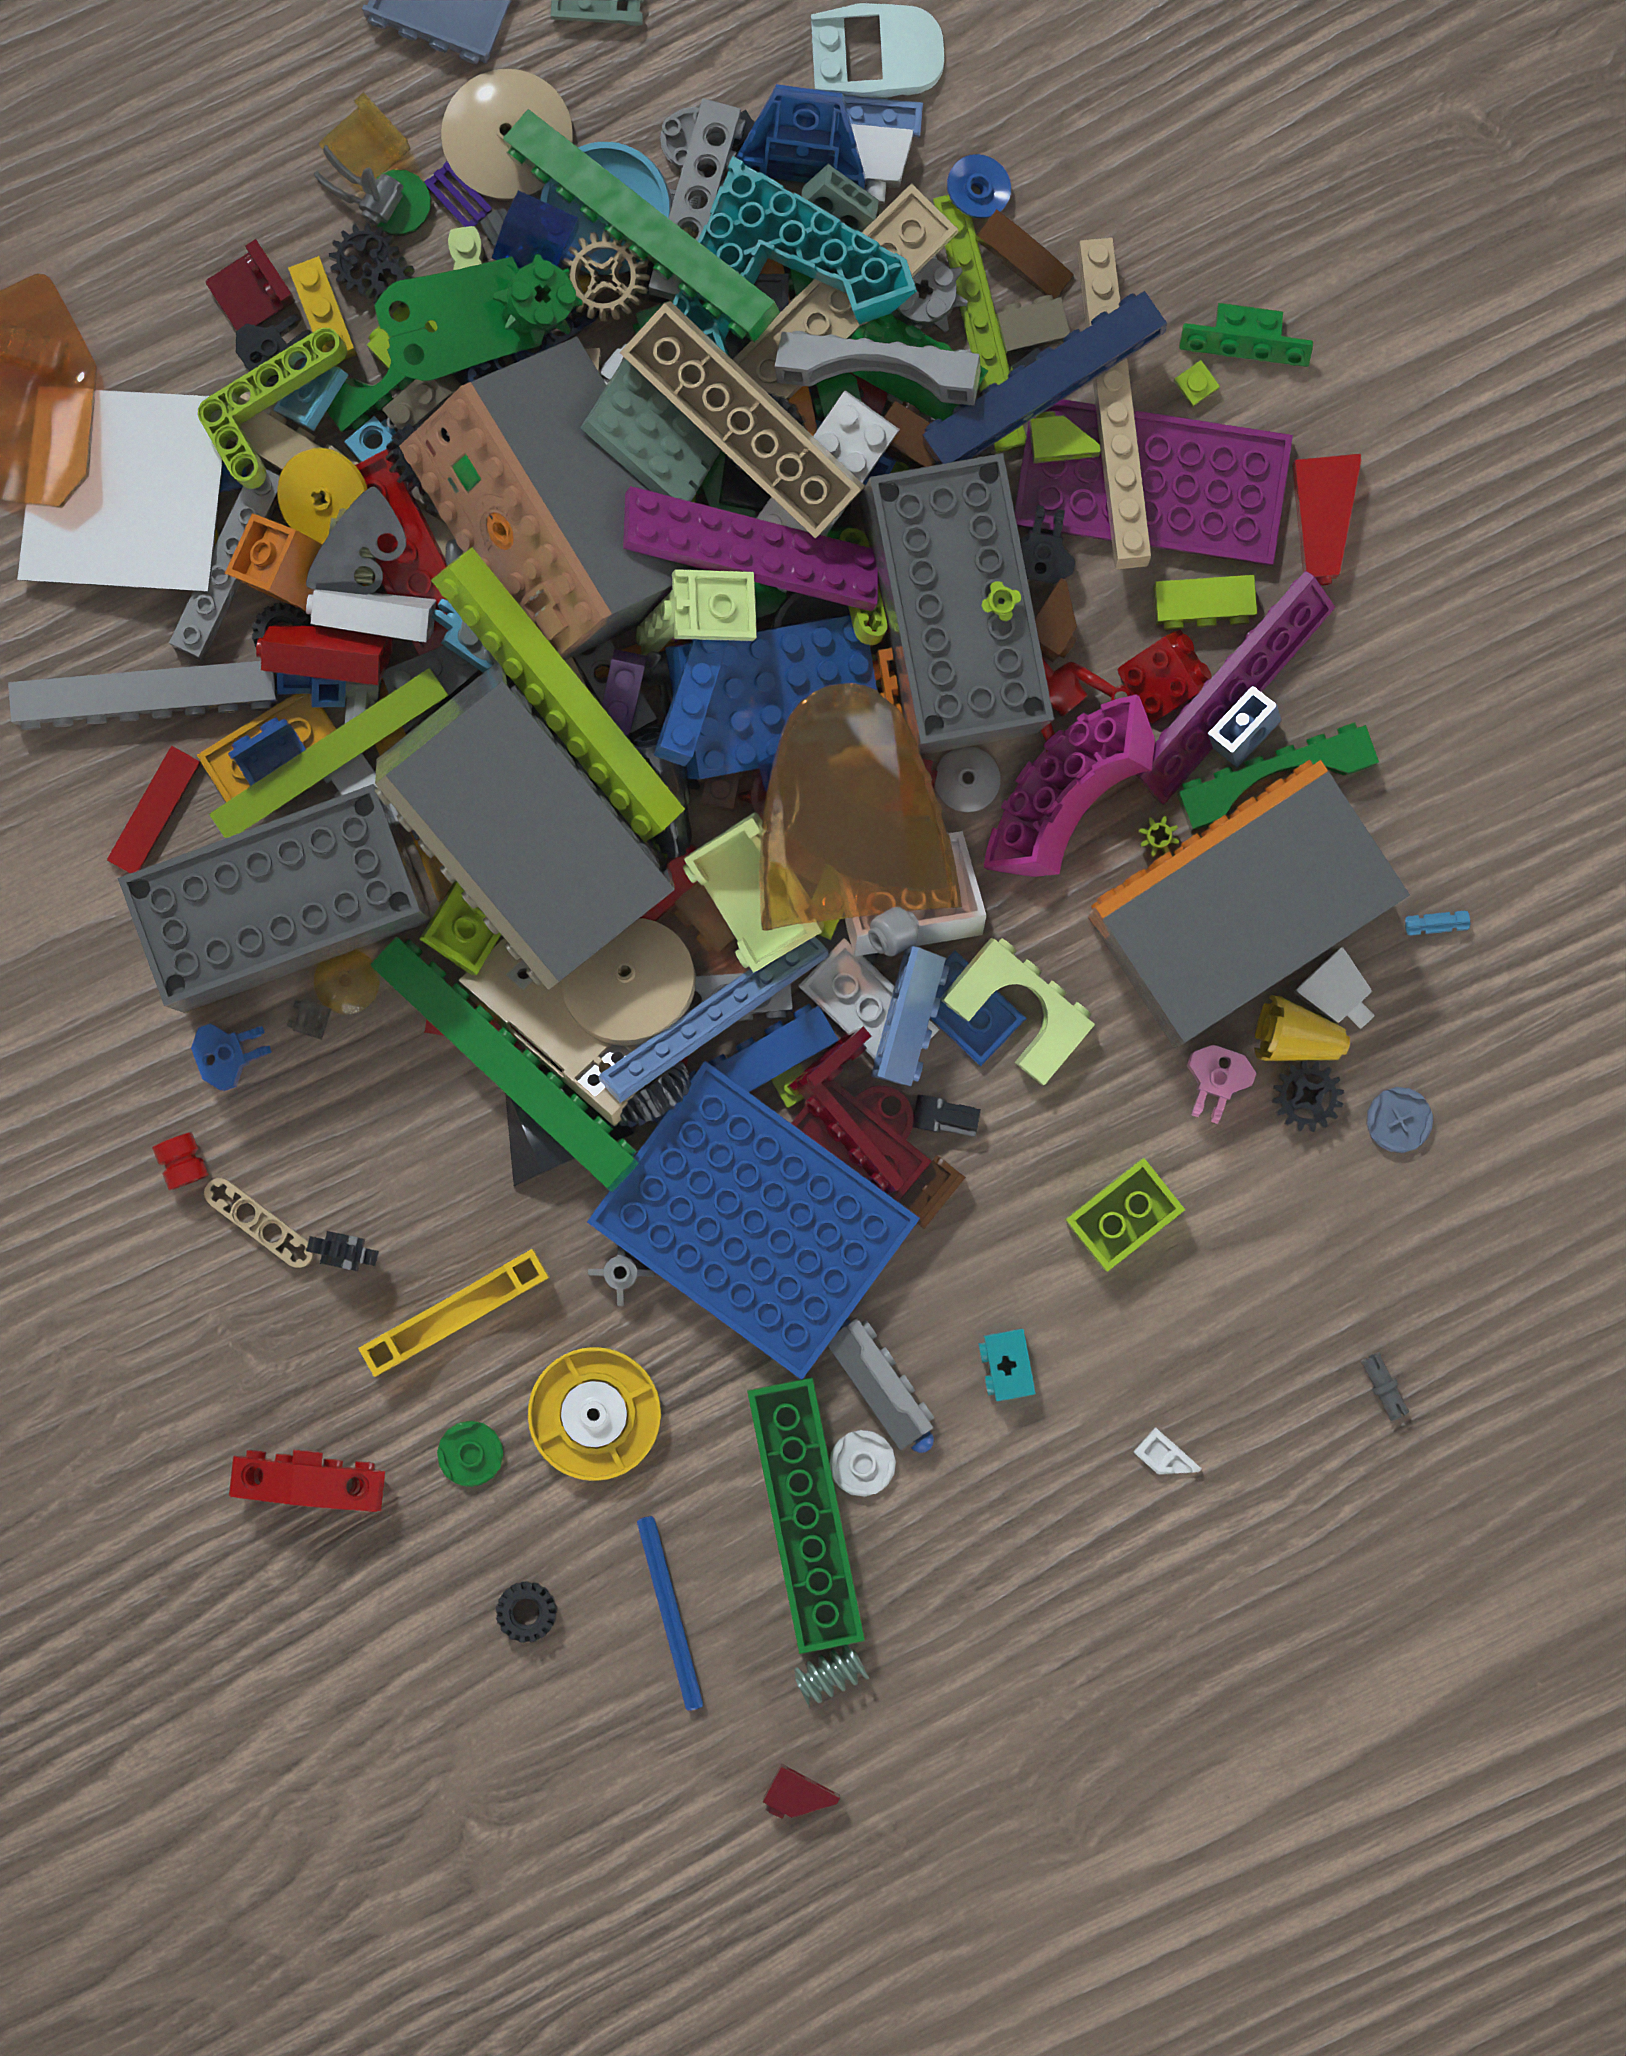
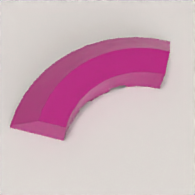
[983,695,1155,877]

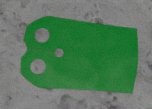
[374,256,542,381]

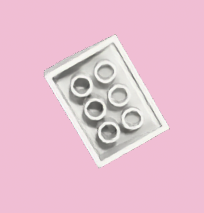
[834,831,986,956]

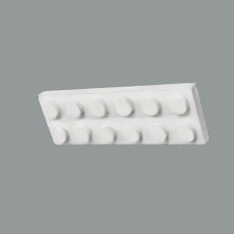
[757,391,900,593]

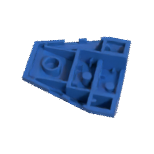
[736,84,866,189]

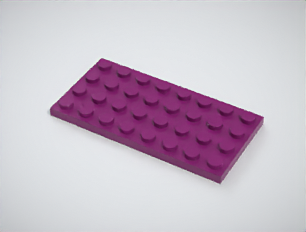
[1014,399,1293,566]

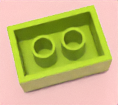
[1064,1158,1185,1272]

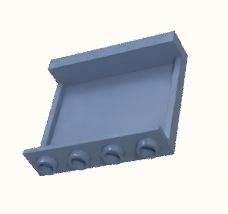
[362,0,512,64]

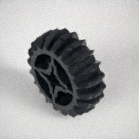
[618,1061,692,1127]

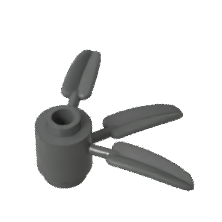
[314,145,404,225]
[642,650,673,719]

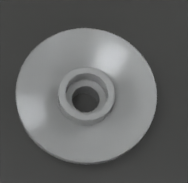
[935,746,1000,812]

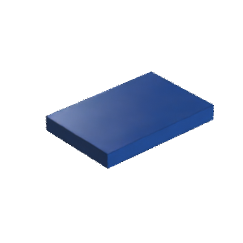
[930,951,1027,1067]

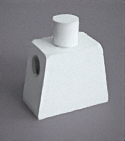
[851,124,913,204]
[1293,947,1375,1029]

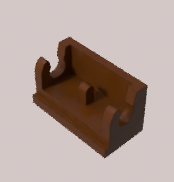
[899,1155,966,1229]

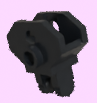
[235,314,312,387]
[1020,505,1075,584]

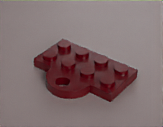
[791,1080,931,1202]

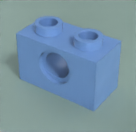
[1208,686,1282,768]

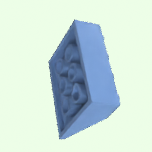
[871,946,949,1086]

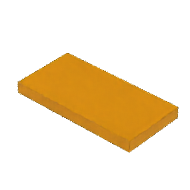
[197,694,336,802]

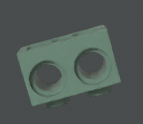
[801,164,879,232]

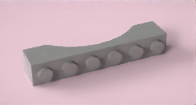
[775,331,981,405]

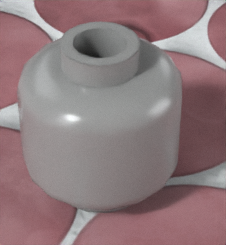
[868,907,919,956]

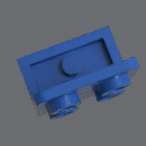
[228,717,306,786]

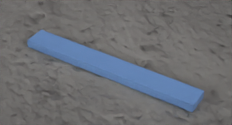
[599,937,829,1103]

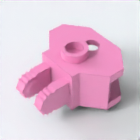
[1187,1045,1256,1124]

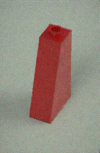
[1292,454,1361,586]
[256,626,393,685]

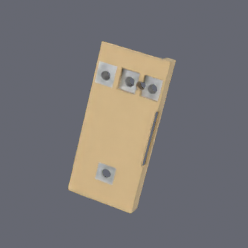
[459,938,650,1126]

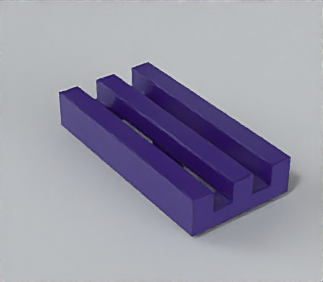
[424,161,493,227]

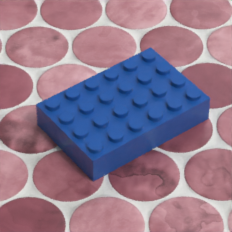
[665,613,886,779]

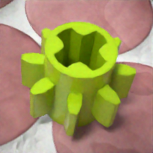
[1138,816,1179,857]

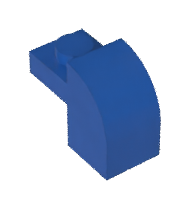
[276,672,346,707]

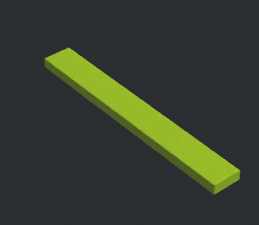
[933,195,1026,454]
[209,668,448,838]

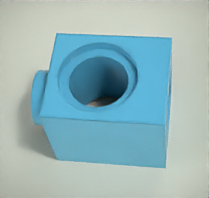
[344,416,396,462]

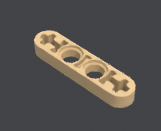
[204,1178,314,1268]

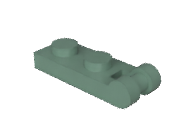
[551,0,644,26]

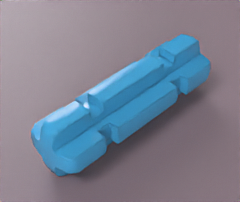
[1405,911,1470,935]

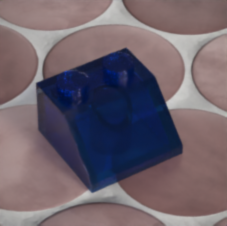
[491,190,579,269]

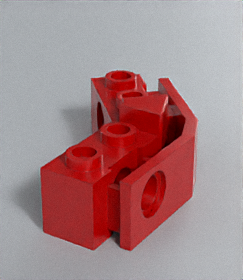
[229,1450,385,1512]

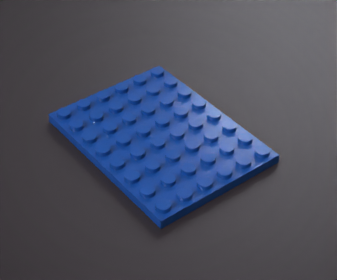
[587,1061,920,1380]

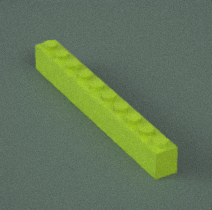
[431,547,685,842]

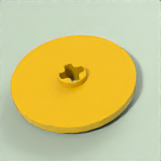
[277,448,367,544]

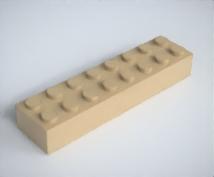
[620,301,865,538]

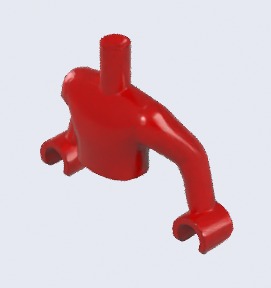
[1040,658,1131,753]

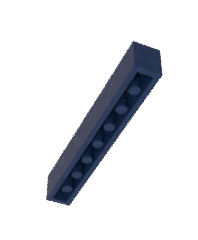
[923,291,1167,465]

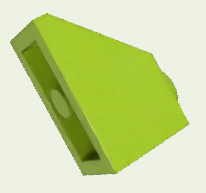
[1029,411,1101,463]

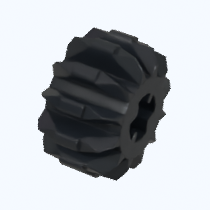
[361,253,415,311]

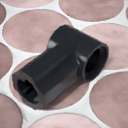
[913,1094,981,1137]

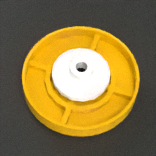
[528,1347,661,1481]

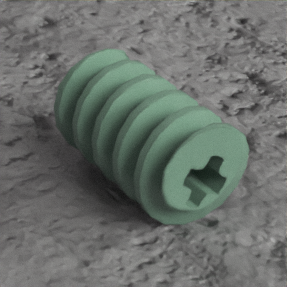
[794,1645,869,1708]

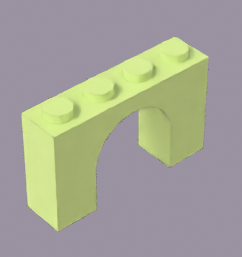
[940,938,1095,1085]

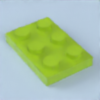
[419,881,501,976]

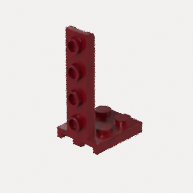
[787,1026,903,1194]

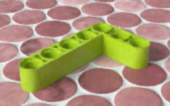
[197,328,347,489]

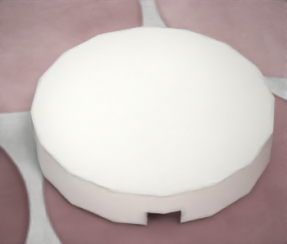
[830,1430,896,1497]

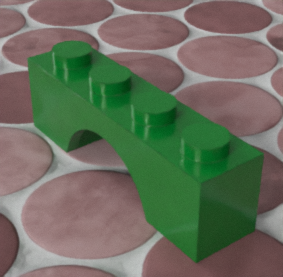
[326,321,435,432]

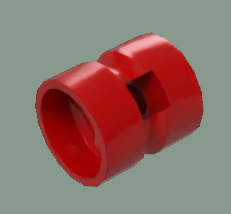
[152,1132,209,1191]

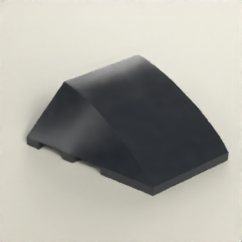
[505,1061,635,1186]

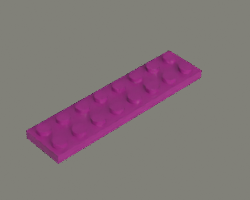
[623,486,878,611]
[1136,571,1336,805]

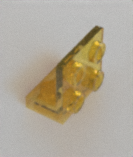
[319,92,411,192]

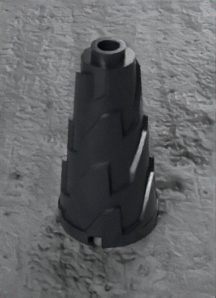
[625,725,692,858]

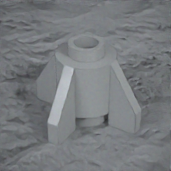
[588,1245,655,1306]

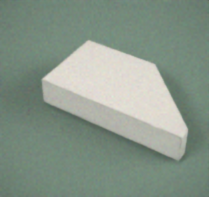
[1133,1427,1202,1475]

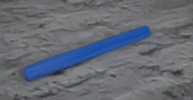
[637,1516,703,1711]

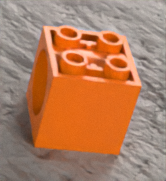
[225,513,323,611]

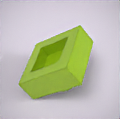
[1173,360,1220,407]
[771,1063,804,1108]

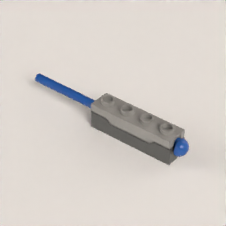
[828,1318,934,1453]

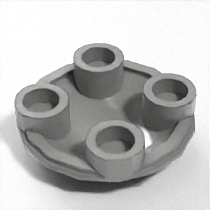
[660,107,725,170]

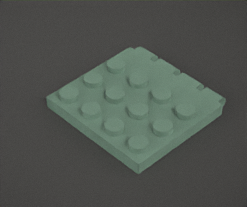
[580,358,722,502]

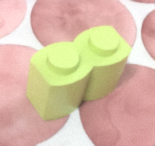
[448,226,484,270]

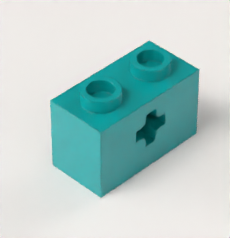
[978,1328,1036,1402]

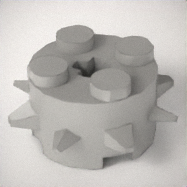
[891,255,968,333]

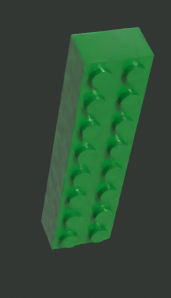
[747,1377,865,1654]

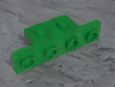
[1179,303,1314,367]

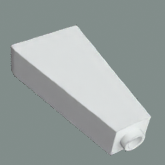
[306,589,436,642]

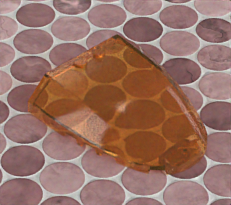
[759,683,962,931]

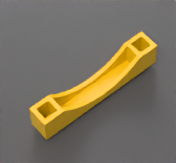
[358,1249,550,1377]

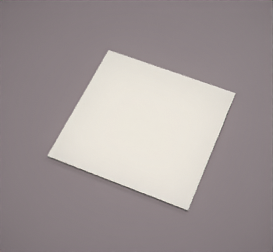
[17,387,223,592]

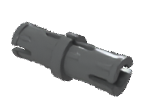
[1361,1352,1409,1421]

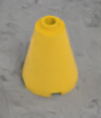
[1254,995,1350,1061]

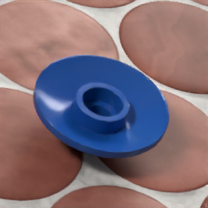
[947,154,1011,218]

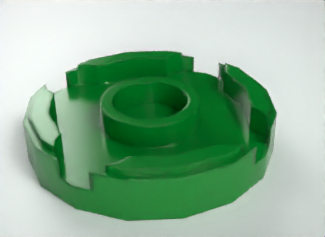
[375,169,431,236]
[437,1420,504,1487]

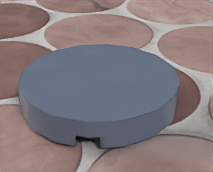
[1366,1087,1433,1153]

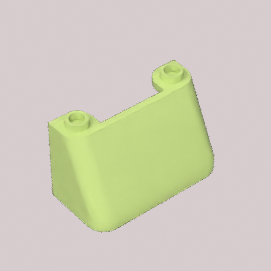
[683,812,824,973]

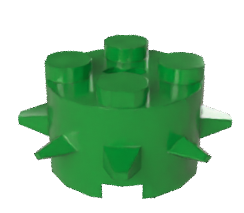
[493,254,583,344]

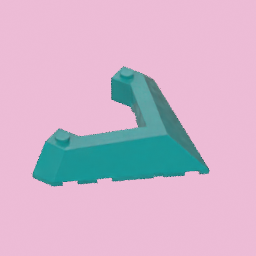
[673,156,917,357]

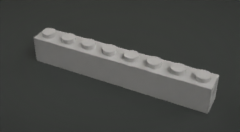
[8,661,279,730]

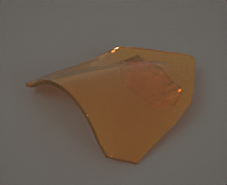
[0,274,97,508]

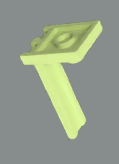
[636,570,757,656]

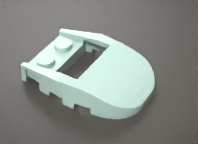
[811,3,944,99]

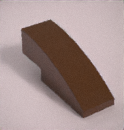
[976,209,1074,299]

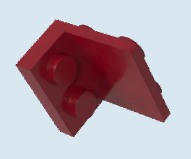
[205,239,295,330]

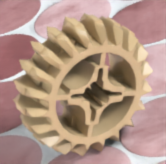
[562,231,650,321]

